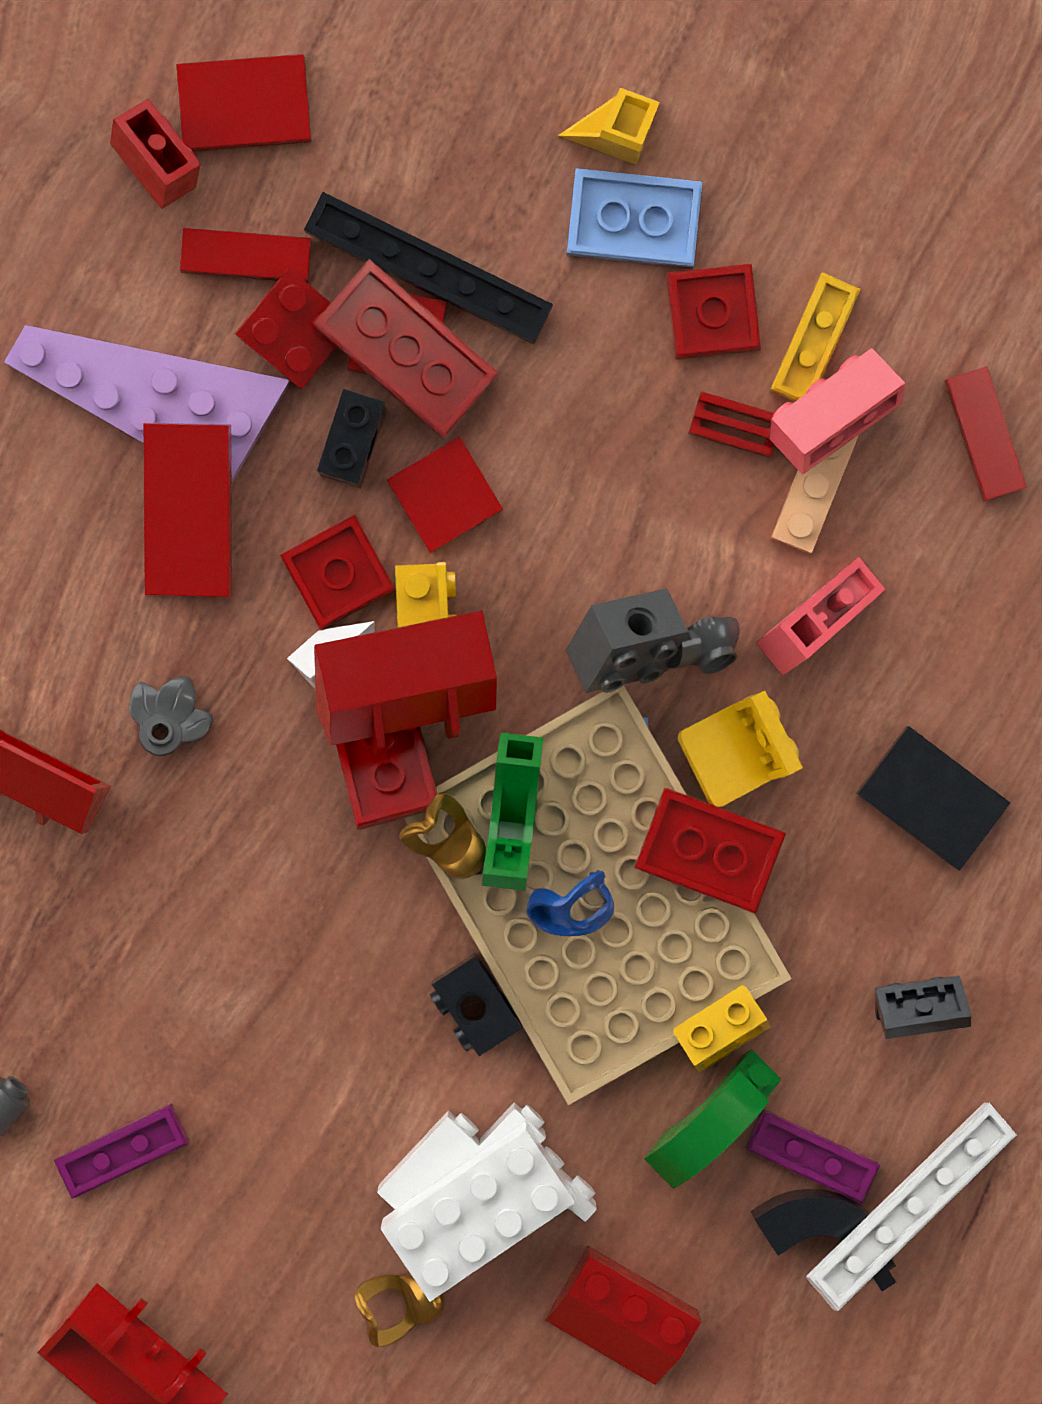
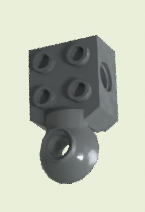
[566,588,740,693]

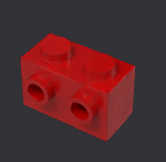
[110,98,201,209]

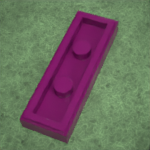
[54,1103,190,1199]
[745,1109,880,1204]

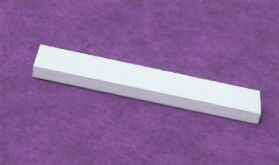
[806,1103,1017,1311]

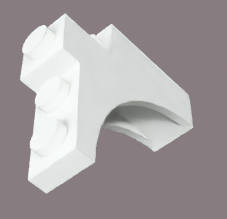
[377,1102,597,1222]

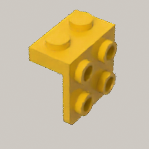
[678,691,803,807]

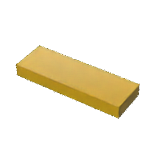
[769,272,861,402]

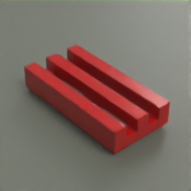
[688,391,774,458]

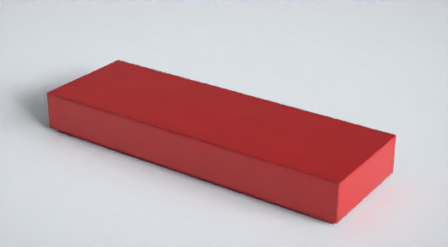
[180,228,312,283]
[944,366,1027,502]

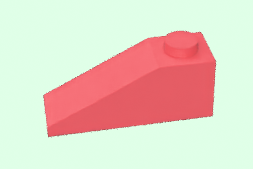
[756,557,886,675]

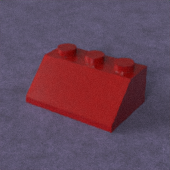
[545,1246,701,1385]

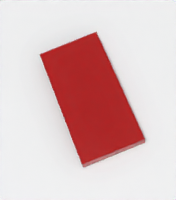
[313,259,499,439]
[143,423,232,597]

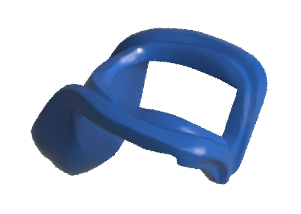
[527,870,614,936]

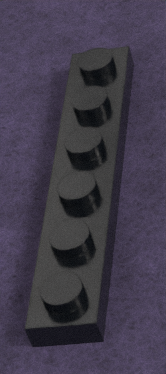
[304,192,553,345]

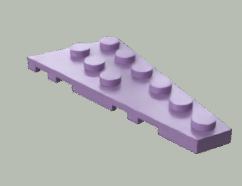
[4,325,291,483]

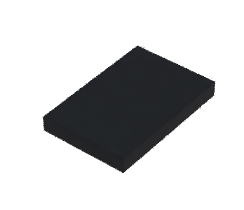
[856,726,1010,871]

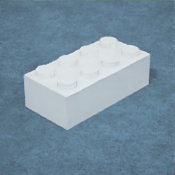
[381,1121,575,1301]

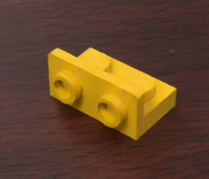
[395,562,457,627]
[673,985,771,1073]

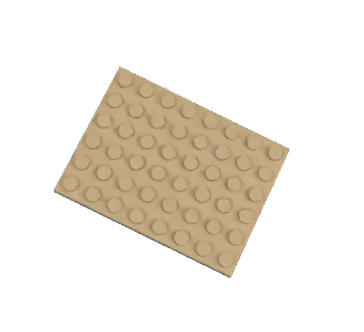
[404,685,792,1105]

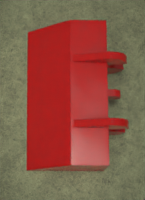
[314,610,497,755]
[0,729,111,834]
[37,1283,228,1404]

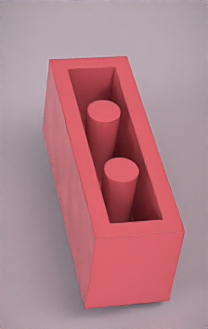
[770,348,905,475]

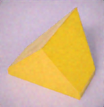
[558,88,660,165]

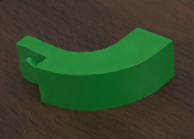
[482,733,544,891]
[644,1049,781,1189]

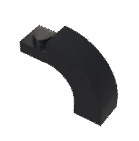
[751,1189,896,1291]

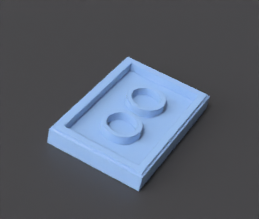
[567,168,703,269]

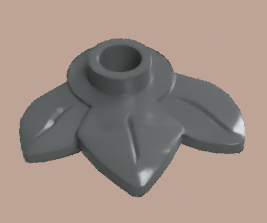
[129,676,213,756]

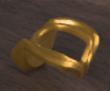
[399,792,486,879]
[354,1273,445,1347]

